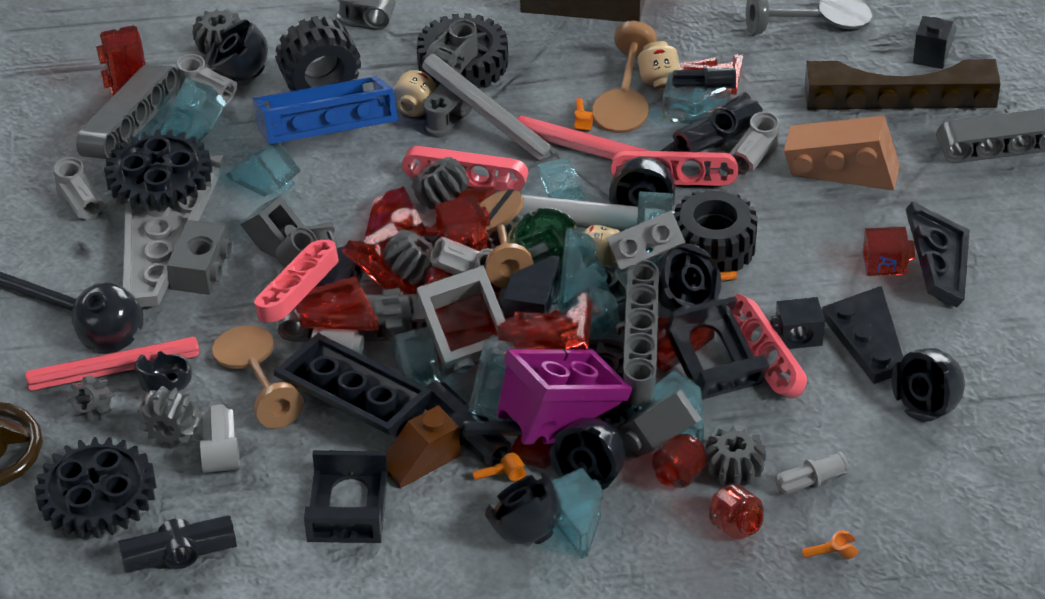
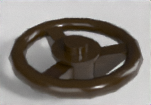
[0,402,43,487]

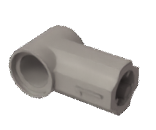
[177,54,237,106]
[729,112,779,174]
[54,157,104,221]
[430,236,493,282]
[200,404,240,473]

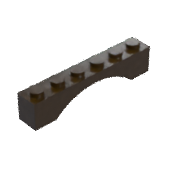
[805,59,1001,110]

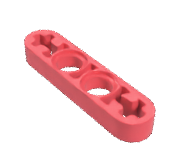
[402,146,529,191]
[611,151,738,186]
[254,240,339,322]
[732,294,807,399]

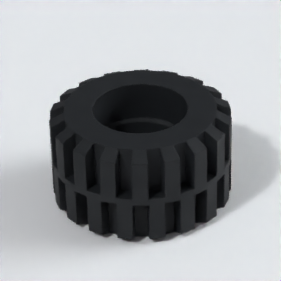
[275,16,361,91]
[673,189,758,273]

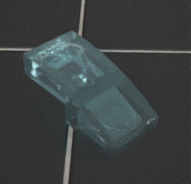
[538,157,586,226]

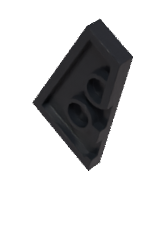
[905,201,970,308]
[822,286,904,384]

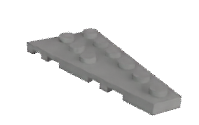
[123,155,225,307]

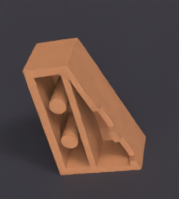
[784,115,900,190]

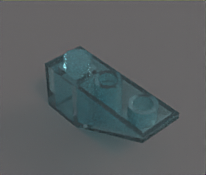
[159,77,226,143]
[559,228,621,338]

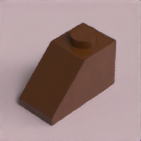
[386,405,461,489]

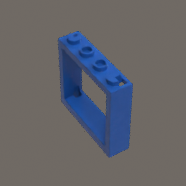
[252,76,398,144]

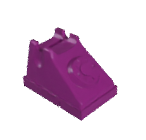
[496,349,632,445]

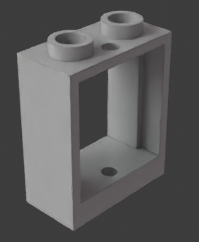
[607,210,685,273]
[417,266,513,375]

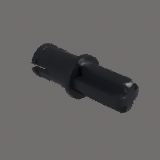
[672,66,736,91]

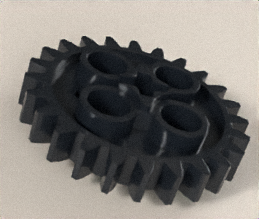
[104,129,213,212]
[34,437,157,538]

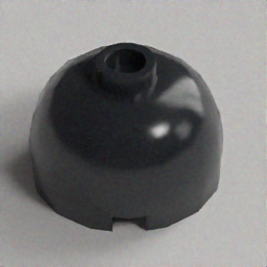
[206,19,268,82]
[609,156,676,210]
[655,244,721,312]
[72,282,143,354]
[891,348,965,421]
[549,418,625,493]
[485,473,562,544]

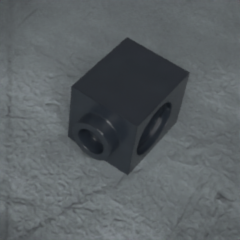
[770,297,825,349]

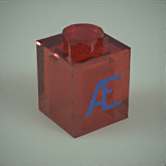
[862,227,915,276]

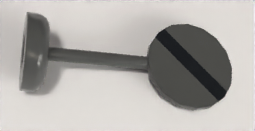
[746,0,872,34]

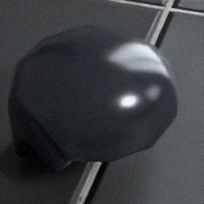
[134,351,192,393]

